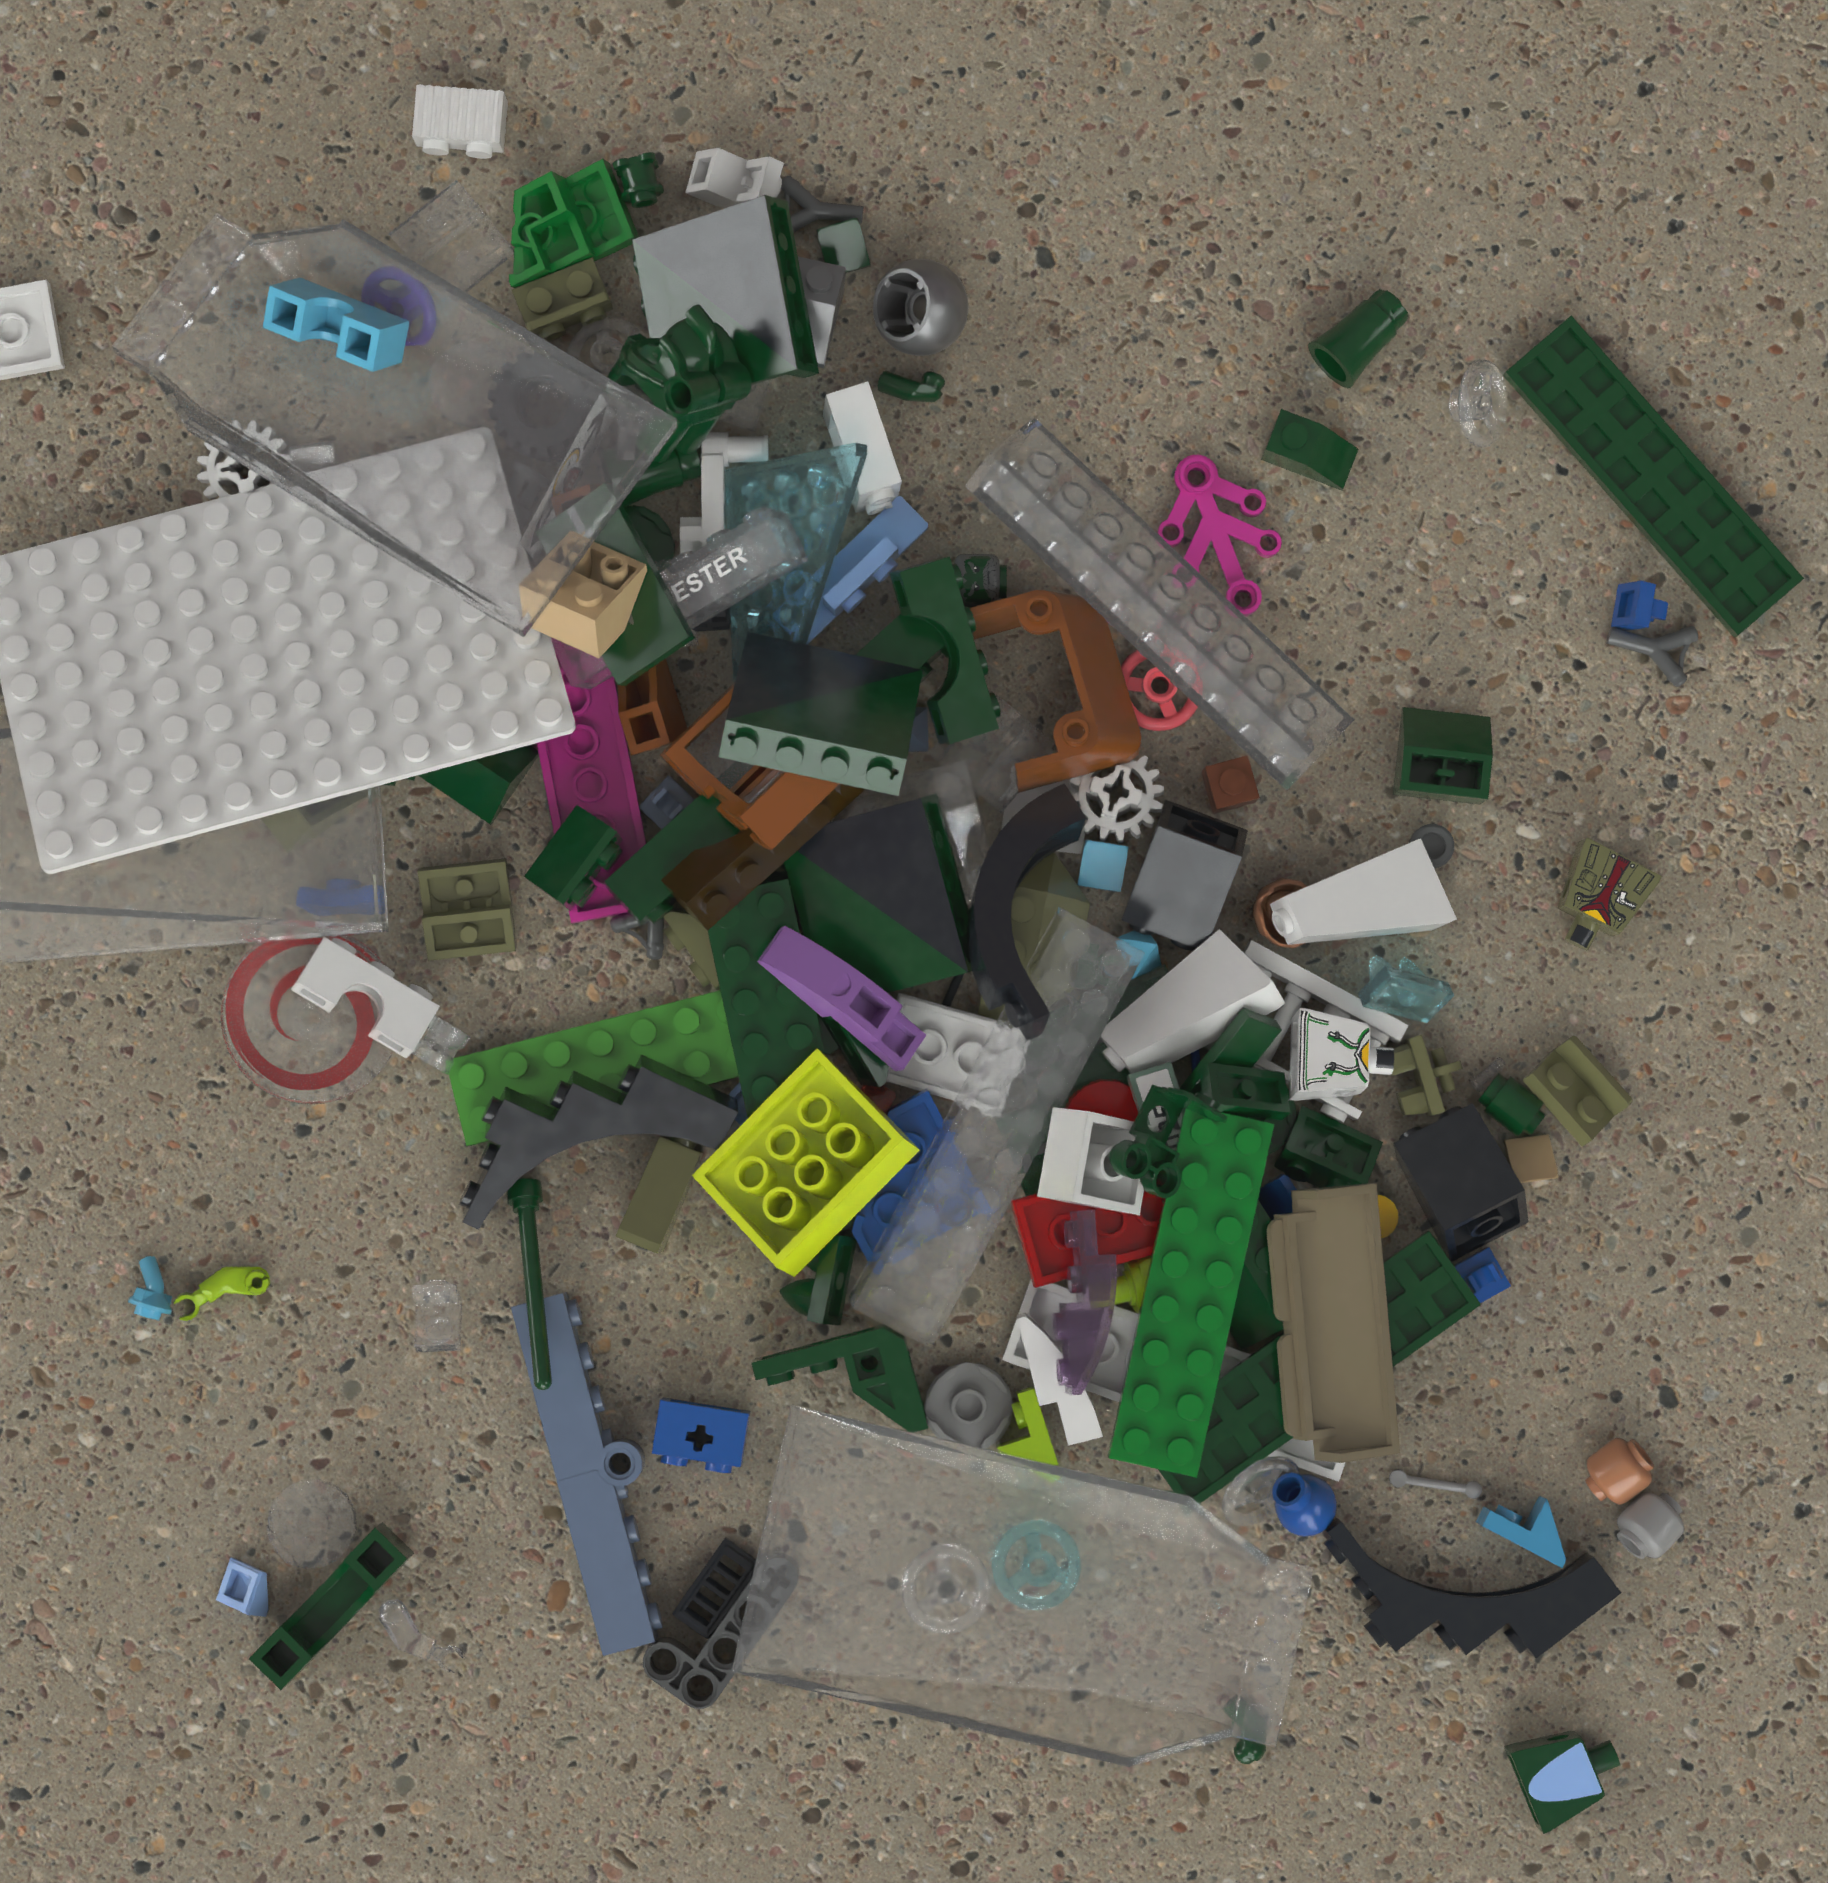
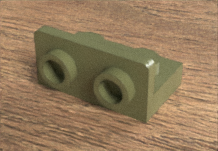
[512,257,613,342]
[1522,1036,1633,1147]

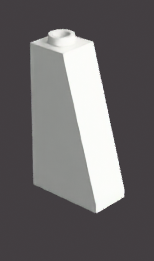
[1270,838,1457,945]
[1098,929,1285,1074]

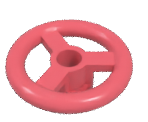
[1121,644,1203,731]

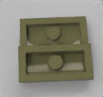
[417,858,516,961]

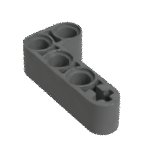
[643,1553,799,1709]

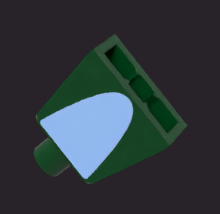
[1504,1731,1620,1834]

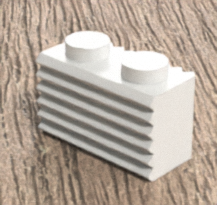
[412,84,508,159]

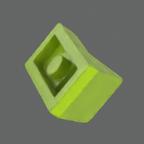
[996,1386,1062,1477]

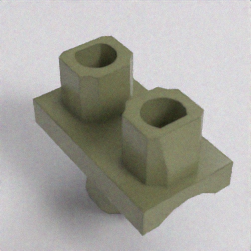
[1391,1035,1463,1116]

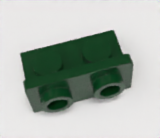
[1274,1106,1383,1188]

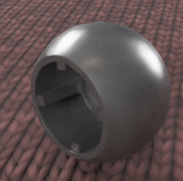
[873,259,968,356]

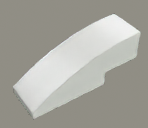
[1017,1313,1103,1446]

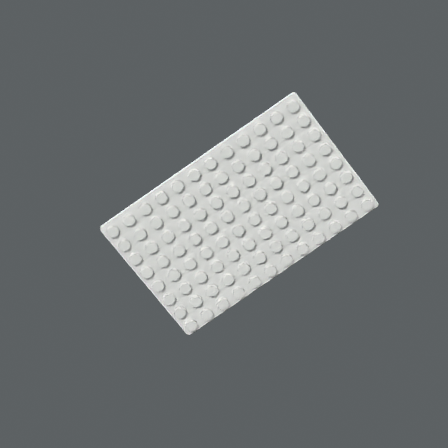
[0,429,576,874]

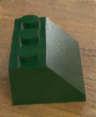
[1230,1200,1283,1350]

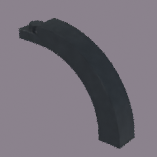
[967,783,1086,1041]

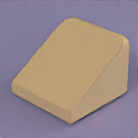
[1504,1134,1558,1183]

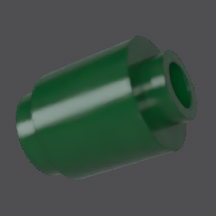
[1477,1073,1546,1137]

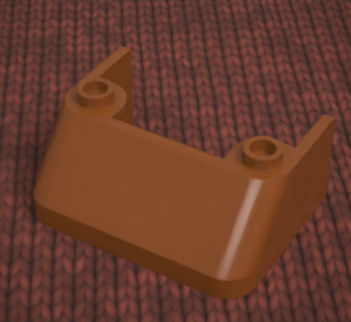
[970,590,1141,793]

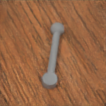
[1389,1469,1482,1499]

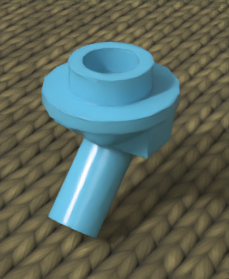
[128,1256,172,1320]

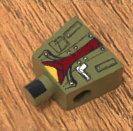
[1558,837,1662,951]

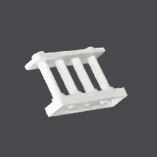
[1204,940,1409,1123]

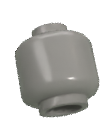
[1617,1492,1684,1559]

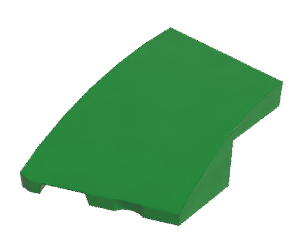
[509,159,639,288]

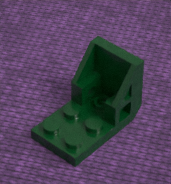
[751,1324,928,1433]

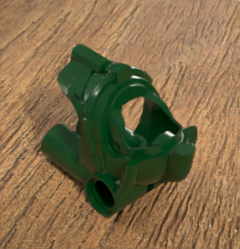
[606,304,752,463]

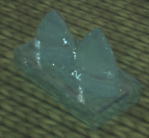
[1357,955,1455,1023]

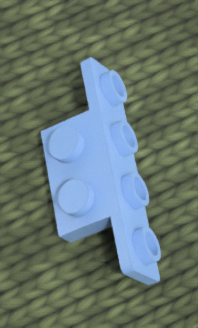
[775,496,928,645]

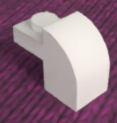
[685,148,784,208]

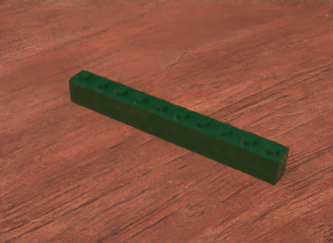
[604,614,948,926]

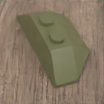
[977,853,1090,1024]

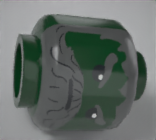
[954,554,1007,608]

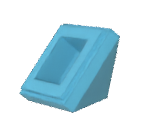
[1112,930,1162,980]

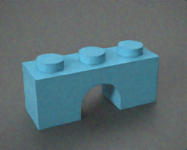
[263,277,409,372]

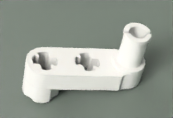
[680,432,769,556]

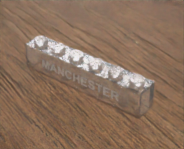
[551,507,809,689]

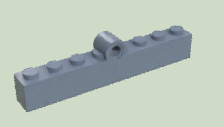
[511,1292,663,1656]

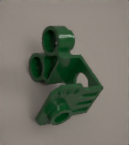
[1109,1085,1227,1198]

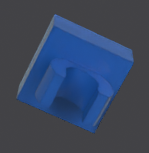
[1611,581,1668,631]
[1454,1247,1511,1303]

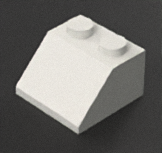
[1037,1107,1155,1215]

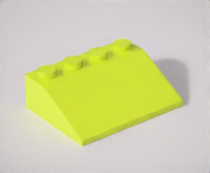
[692,1048,920,1277]

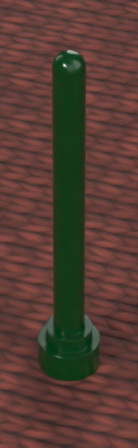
[506,1179,552,1390]

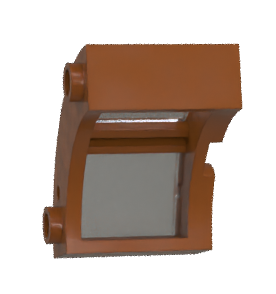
[660,682,840,850]

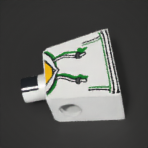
[1289,1008,1394,1101]

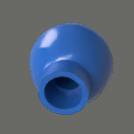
[1272,1473,1337,1537]

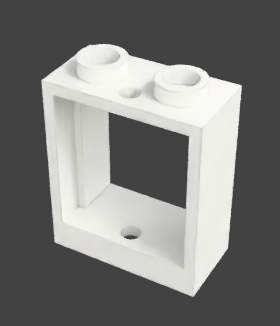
[823,381,902,515]

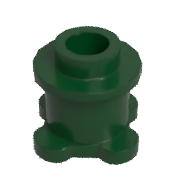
[613,152,664,208]

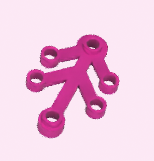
[1157,455,1282,617]

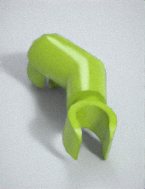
[173,1266,270,1321]

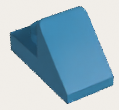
[1476,1496,1566,1568]

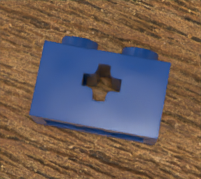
[652,1397,751,1473]

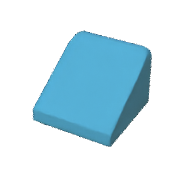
[1077,840,1129,892]

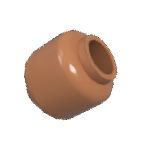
[1585,1438,1654,1505]

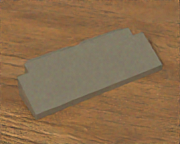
[1267,1183,1400,1463]

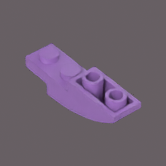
[757,926,926,1071]

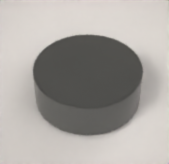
[1409,824,1455,869]

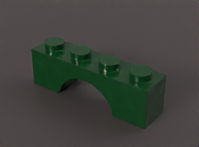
[889,557,1001,744]
[249,1522,414,1690]

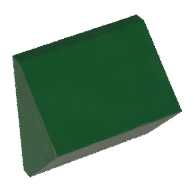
[418,745,539,825]

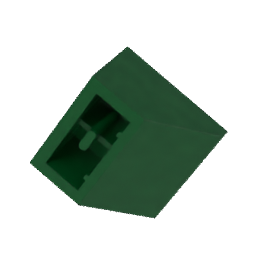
[1393,707,1493,805]
[524,805,623,911]

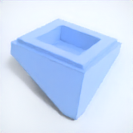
[216,1557,269,1617]

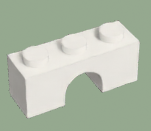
[291,937,440,1058]

